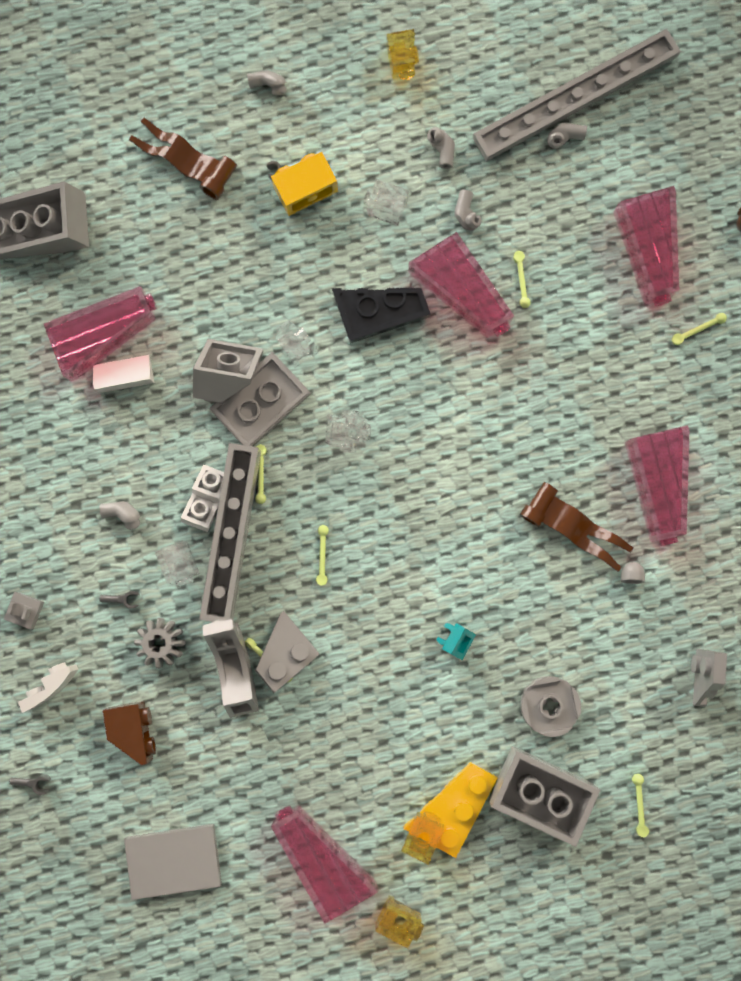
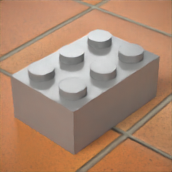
[488,746,600,847]

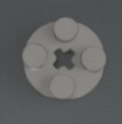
[520,676,581,737]

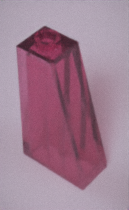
[614,186,679,307]
[408,232,514,338]
[43,286,157,382]
[625,425,690,546]
[271,805,378,924]

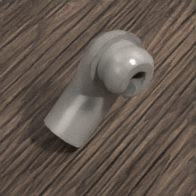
[247,70,286,96]
[547,123,587,149]
[427,127,455,169]
[454,190,481,231]
[100,501,140,530]

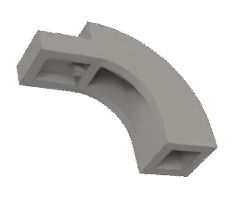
[202,619,259,718]

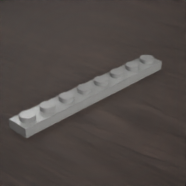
[473,28,681,162]

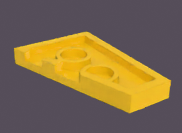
[403,762,498,858]

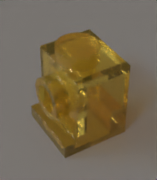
[386,29,419,80]
[401,811,444,865]
[375,895,424,949]

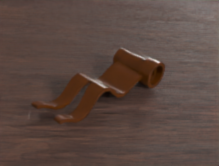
[128,117,237,200]
[519,482,634,572]

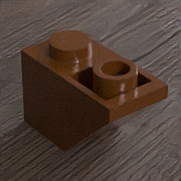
[103,701,156,765]

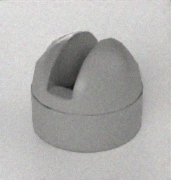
[621,562,645,584]

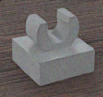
[4,592,44,629]

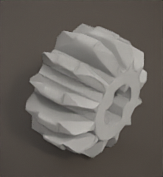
[134,618,186,668]

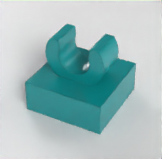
[436,623,476,660]

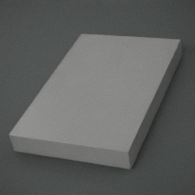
[209,352,311,446]
[124,824,222,900]

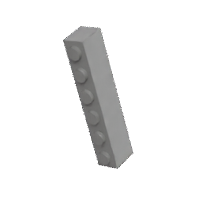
[199,443,261,622]

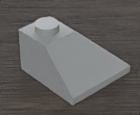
[193,339,263,403]

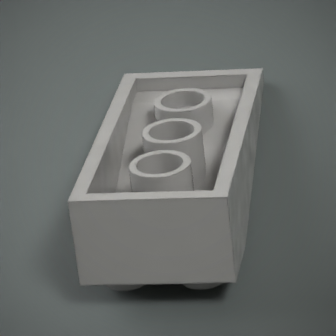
[0,181,89,259]

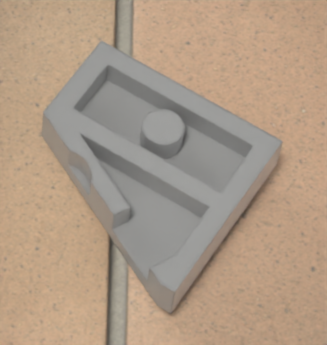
[255,611,319,693]
[691,649,727,707]

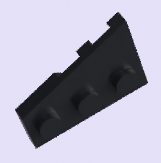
[332,288,431,344]

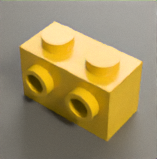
[271,151,338,216]

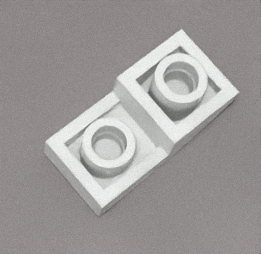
[181,465,224,532]
[18,662,79,713]

